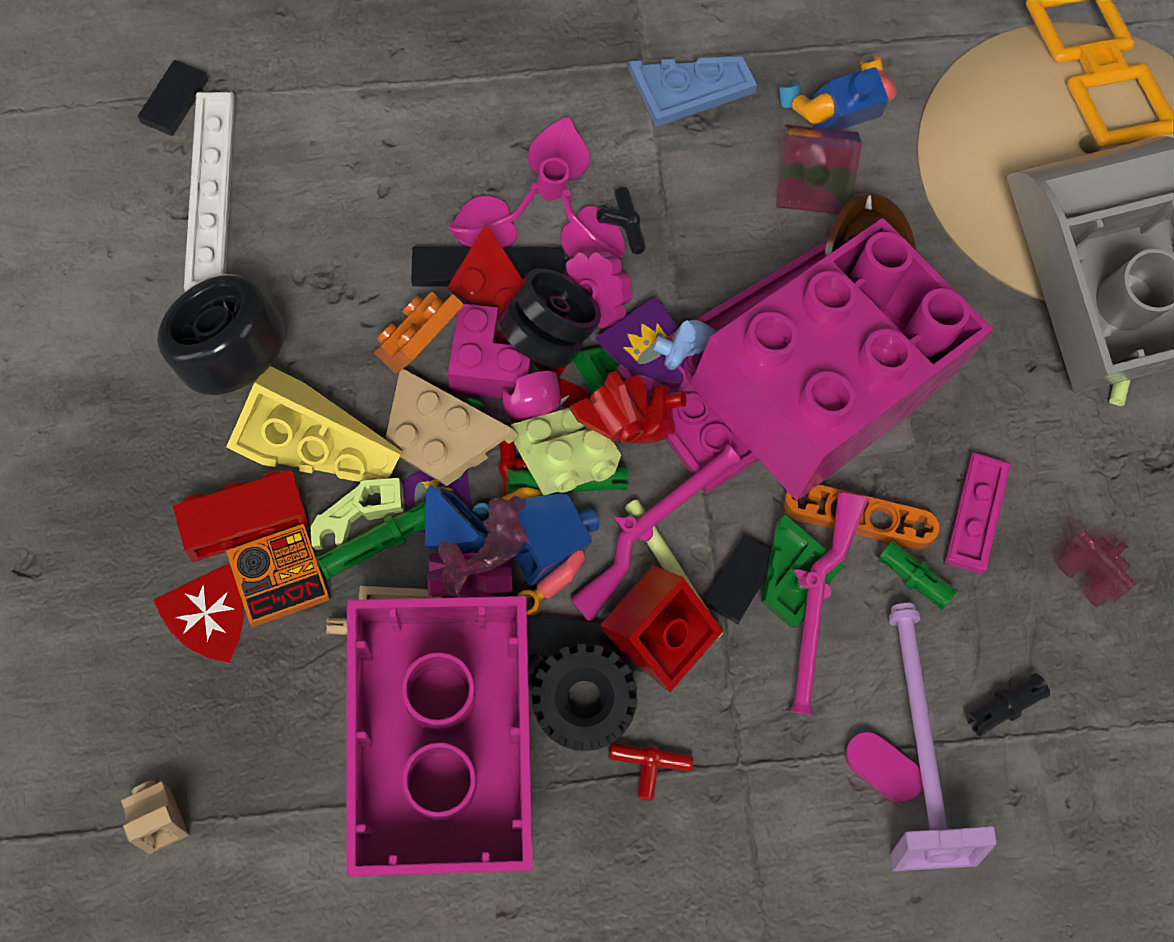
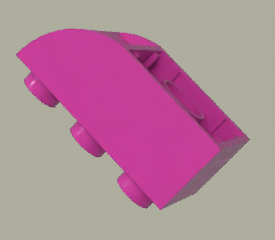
[690,218,994,501]

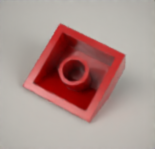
[600,566,723,692]

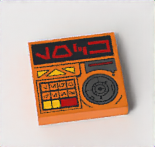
[226,524,330,628]

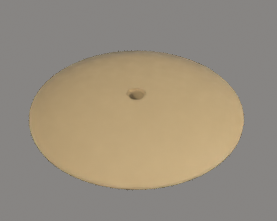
[917,22,1174,301]

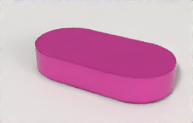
[845,732,923,803]

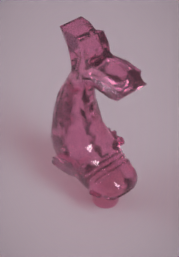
[438,495,528,597]

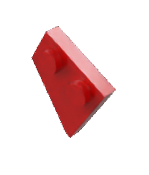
[447,225,523,319]

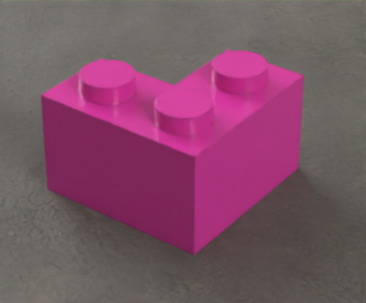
[448,304,533,399]

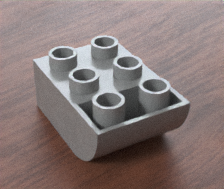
[1007,136,1174,394]

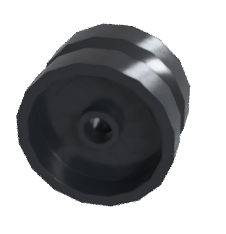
[499,268,601,368]

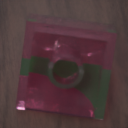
[776,124,862,214]

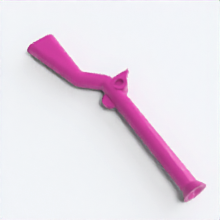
[570,444,741,622]
[789,493,868,715]

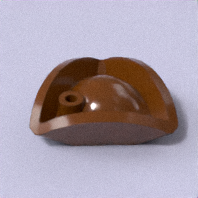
[825,193,916,256]

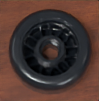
[157,274,285,395]

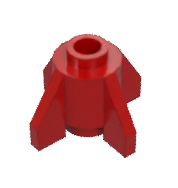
[569,371,647,444]

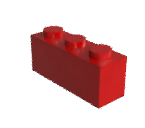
[172,470,310,562]

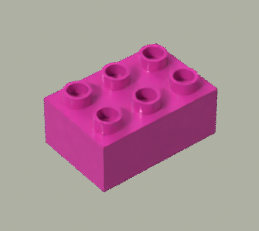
[346,596,532,877]

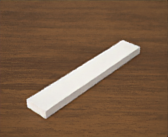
[184,92,235,292]

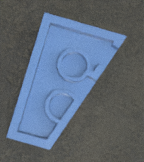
[628,56,757,127]

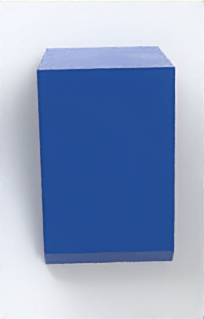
[425,484,501,553]

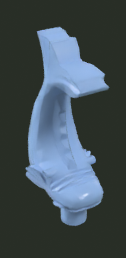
[652,320,717,370]

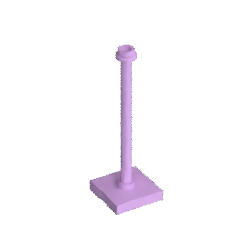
[889,603,997,872]

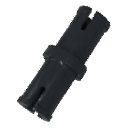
[965,673,1050,737]

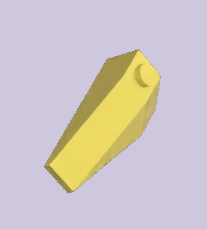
[226,366,402,482]

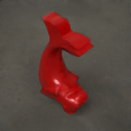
[589,384,686,444]

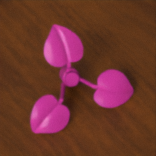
[449,117,625,259]

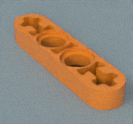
[784,484,939,550]

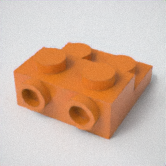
[373,291,464,374]

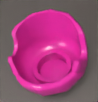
[502,370,561,422]

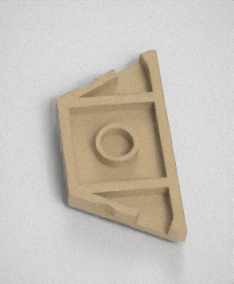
[385,369,518,486]

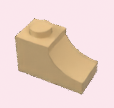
[121,781,189,854]

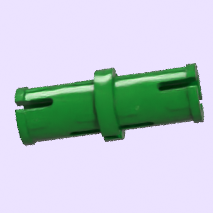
[877,540,958,611]

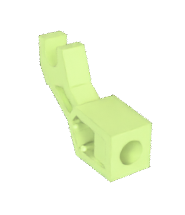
[311,478,405,550]

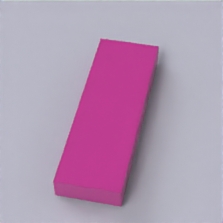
[944,452,1011,575]

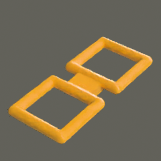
[1026,0,1174,147]

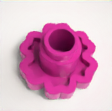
[566,250,632,328]

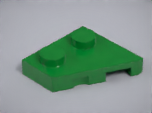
[761,515,844,628]

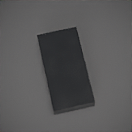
[138,60,208,136]
[704,535,771,625]

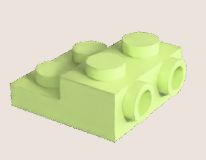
[511,408,621,496]

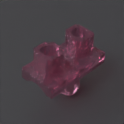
[1056,529,1136,607]

